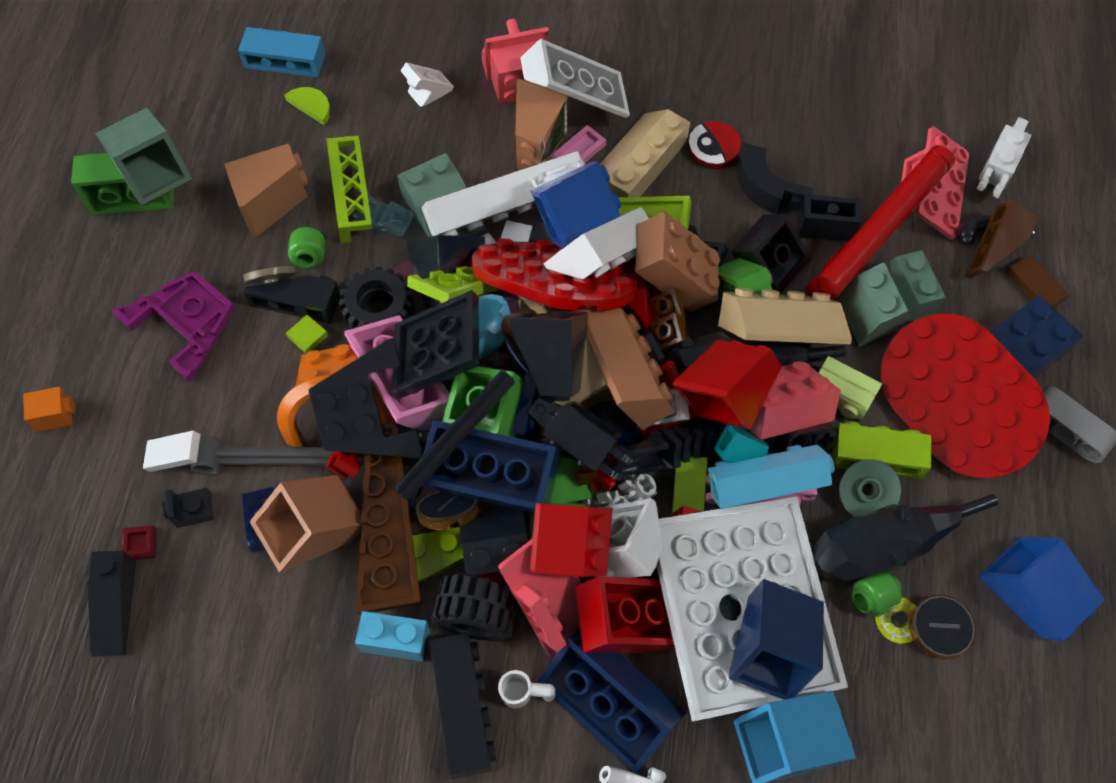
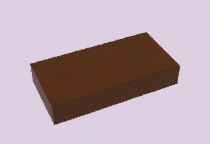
[1007,254,1069,307]

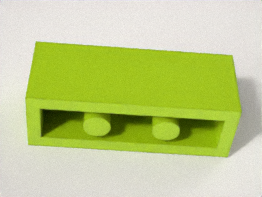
[832,422,931,480]

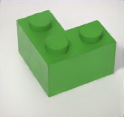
[718,258,773,298]

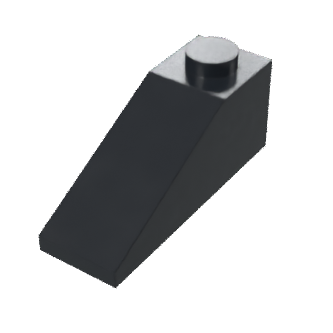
[243,275,341,324]
[87,550,136,657]

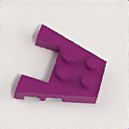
[112,271,235,382]

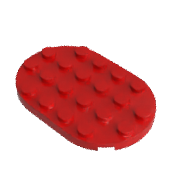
[472,238,637,311]
[881,314,1050,479]

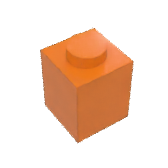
[23,386,76,432]

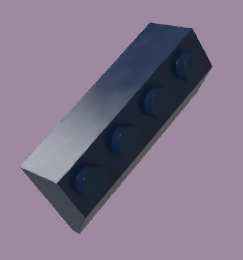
[537,628,687,774]

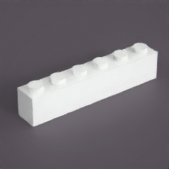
[421,151,581,236]

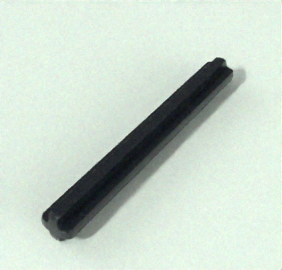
[395,370,515,500]

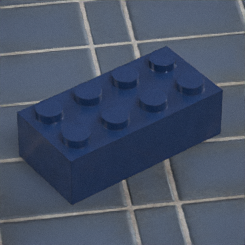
[990,295,1083,379]
[422,420,562,514]

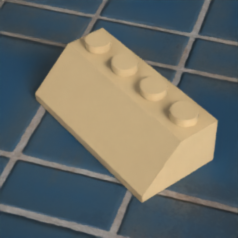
[599,109,690,197]
[718,288,852,344]

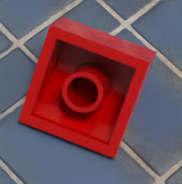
[530,503,613,577]

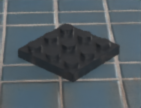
[392,290,479,399]

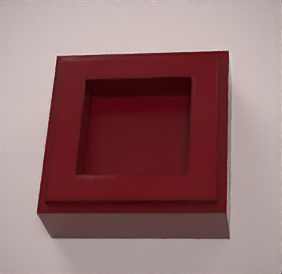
[121,525,157,560]

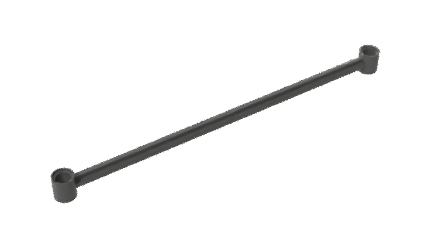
[191,437,675,477]

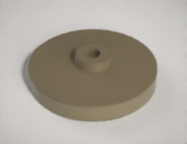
[243,266,296,284]

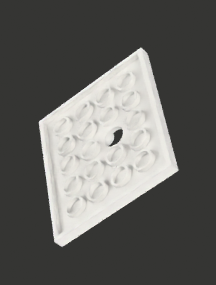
[656,496,848,722]

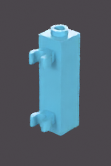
[708,445,835,509]

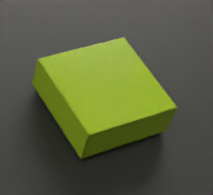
[286,315,328,354]

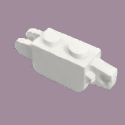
[976,117,1032,198]

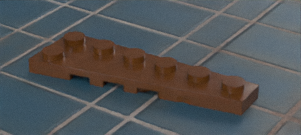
[356,422,422,615]

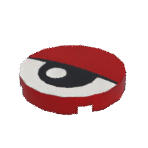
[688,121,742,169]

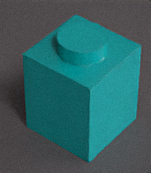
[714,424,769,463]

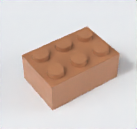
[635,211,720,312]

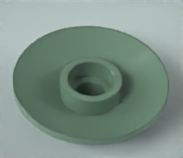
[839,459,901,517]

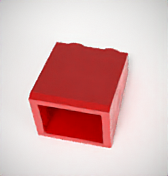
[673,340,782,430]

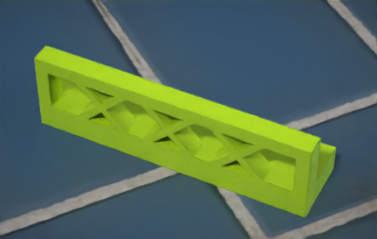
[326,135,372,243]

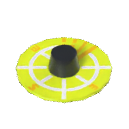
[875,598,918,644]

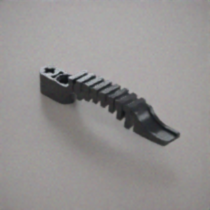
[614,420,838,475]

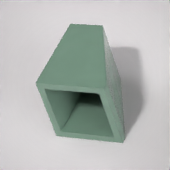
[95,108,192,205]

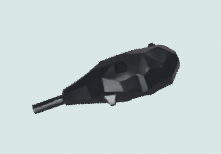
[664,332,846,375]
[811,494,999,583]

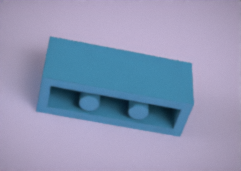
[238,27,325,77]

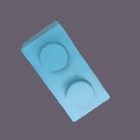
[355,611,430,662]

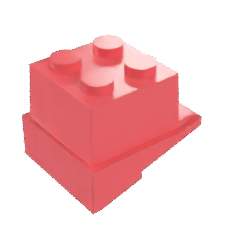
[482,19,549,103]

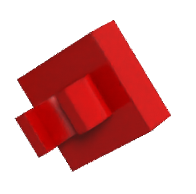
[574,455,616,493]

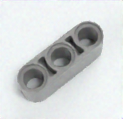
[1042,386,1116,463]

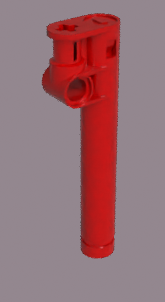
[805,145,955,300]

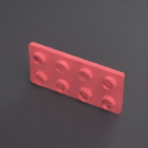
[901,126,969,240]
[498,538,582,659]

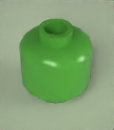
[288,227,325,269]
[852,573,902,617]

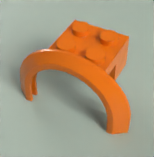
[277,344,396,447]

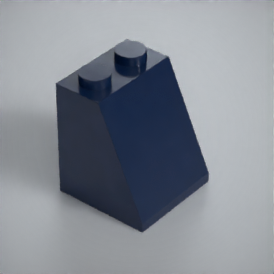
[729,579,824,699]

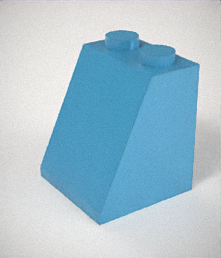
[733,691,856,783]

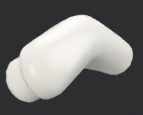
[599,766,666,783]

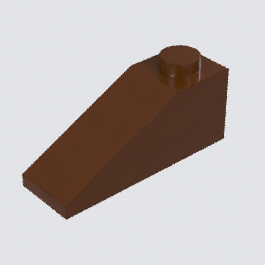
[965,199,1039,278]

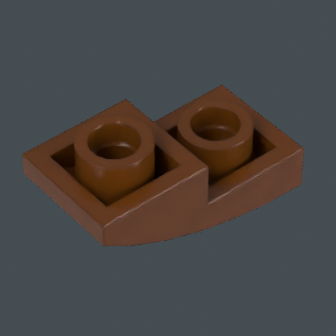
[649,288,686,351]

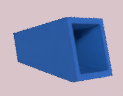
[530,161,622,248]
[979,537,1105,642]

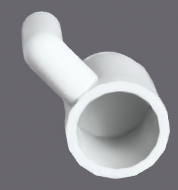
[498,670,555,709]

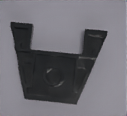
[308,338,424,458]

